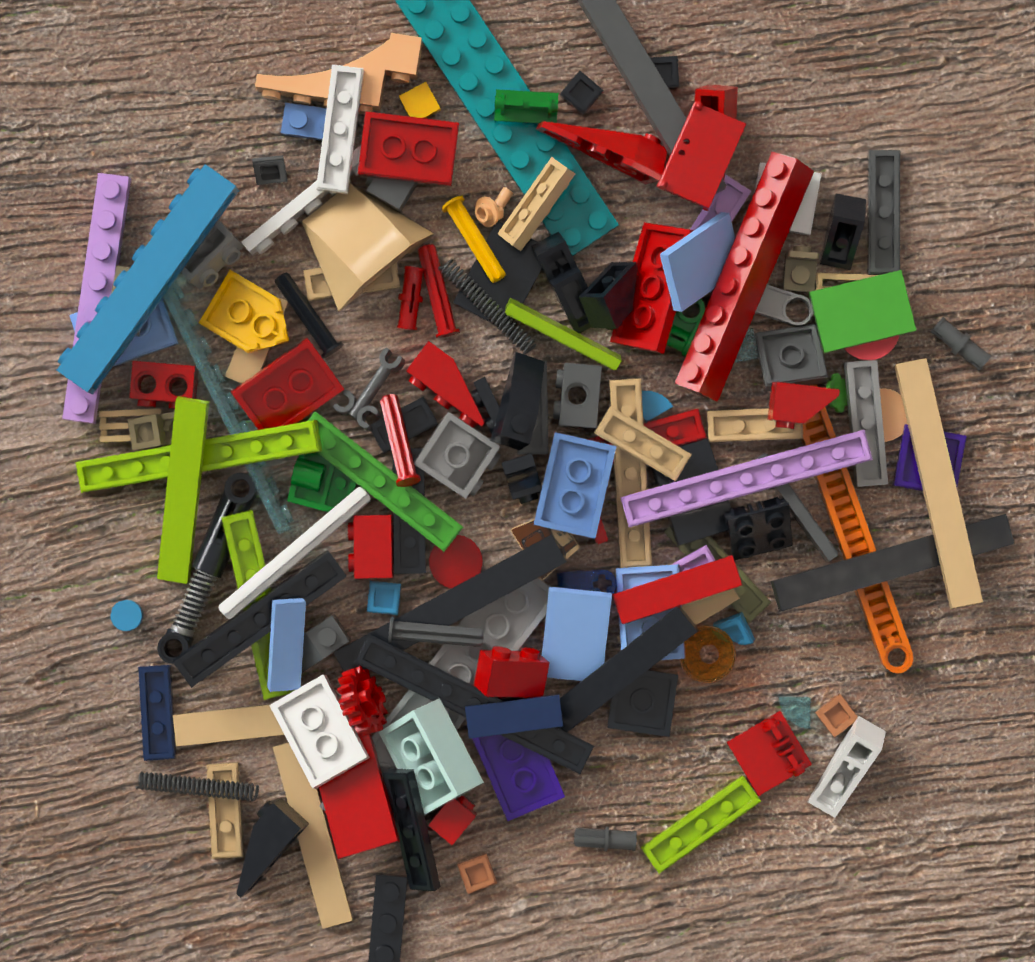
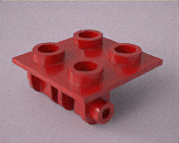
[727,711,812,796]

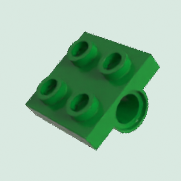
[287,452,357,512]

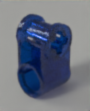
[556,570,617,594]

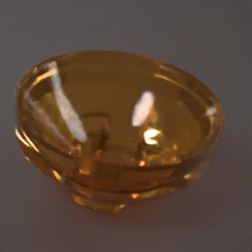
[679,626,736,683]

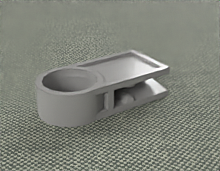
[755,285,813,327]

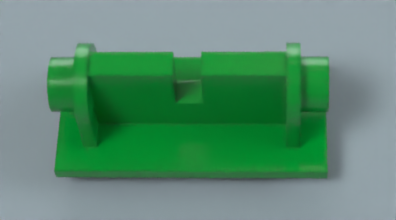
[494,89,559,124]

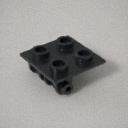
[724,496,793,560]

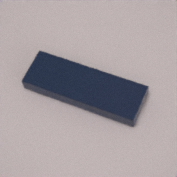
[138,665,176,761]
[465,694,563,738]

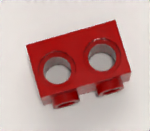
[129,361,199,409]

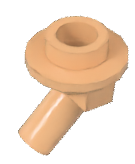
[475,187,514,227]

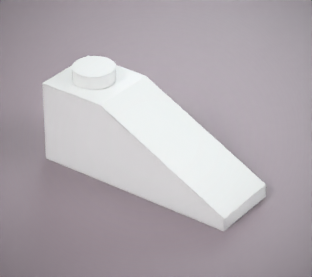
[808,716,886,818]

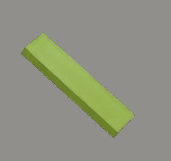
[505,298,622,370]
[641,775,761,874]

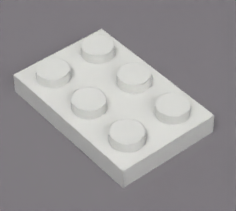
[269,674,370,789]

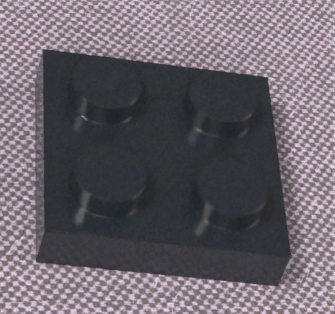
[607,670,678,737]

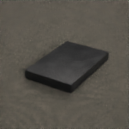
[453,221,542,327]
[651,438,731,547]

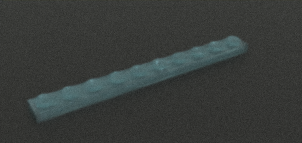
[163,280,294,535]

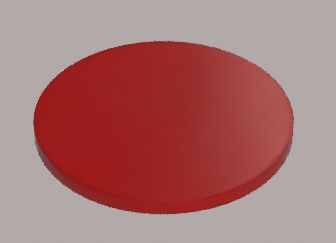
[429,535,483,588]

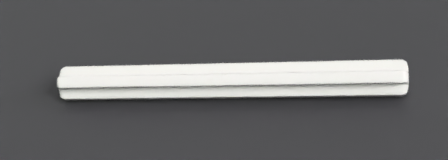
[218,487,371,620]

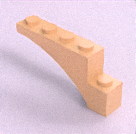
[255,33,423,115]

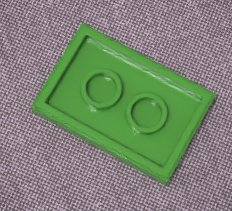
[809,270,916,353]

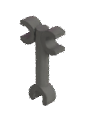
[333,347,405,431]

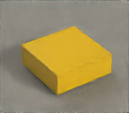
[399,82,441,119]

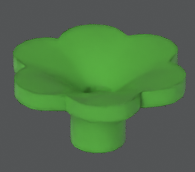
[826,373,847,413]

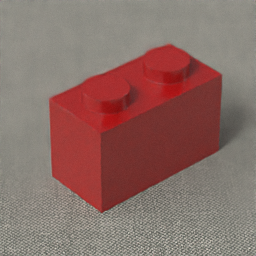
[348,515,394,579]
[474,646,550,698]

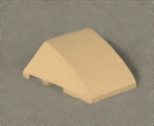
[302,183,434,312]

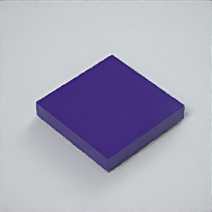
[892,424,967,491]

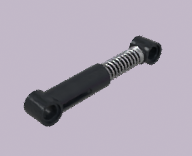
[157,473,259,664]

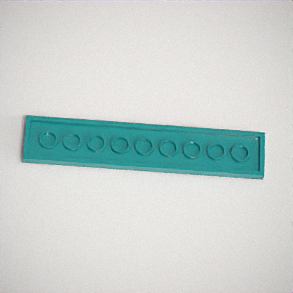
[396,0,619,256]

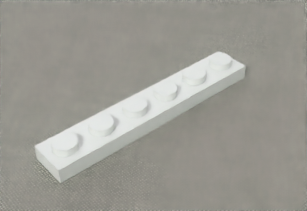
[242,145,361,255]

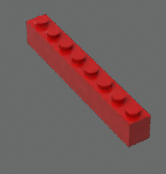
[675,152,814,402]

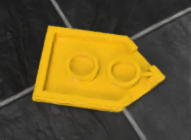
[199,270,289,353]

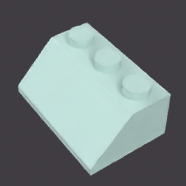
[378,698,484,815]

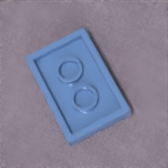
[534,432,616,539]

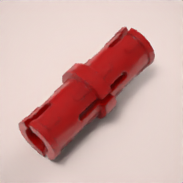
[397,266,424,330]

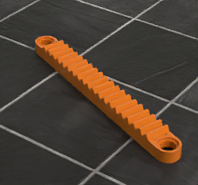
[801,384,913,674]

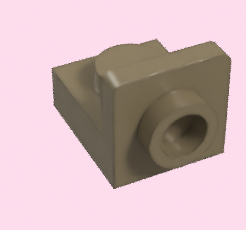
[782,246,819,293]

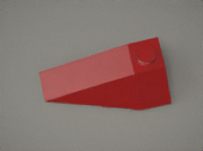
[536,121,668,185]

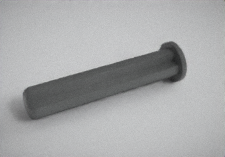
[388,617,484,647]

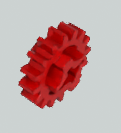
[337,666,388,736]

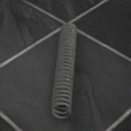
[438,259,536,354]
[135,771,259,802]

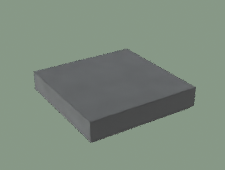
[755,324,828,392]

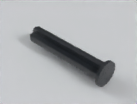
[275,272,343,359]

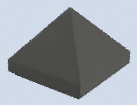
[252,155,288,185]

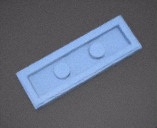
[267,598,306,692]

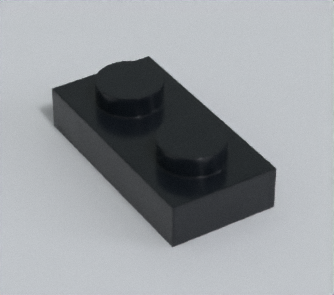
[471,377,499,434]

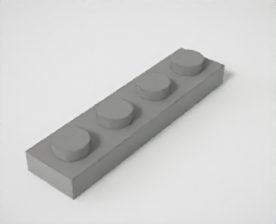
[844,360,888,487]

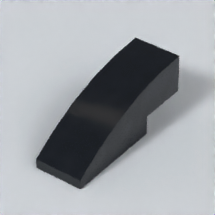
[531,232,591,334]

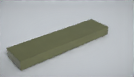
[664,526,772,624]

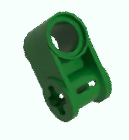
[667,299,705,357]

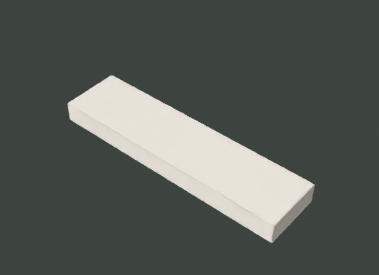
[316,64,364,194]

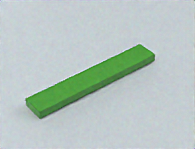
[308,411,463,552]

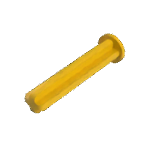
[442,196,506,283]

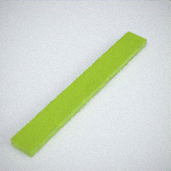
[75,420,322,493]

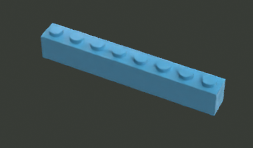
[57,164,240,394]

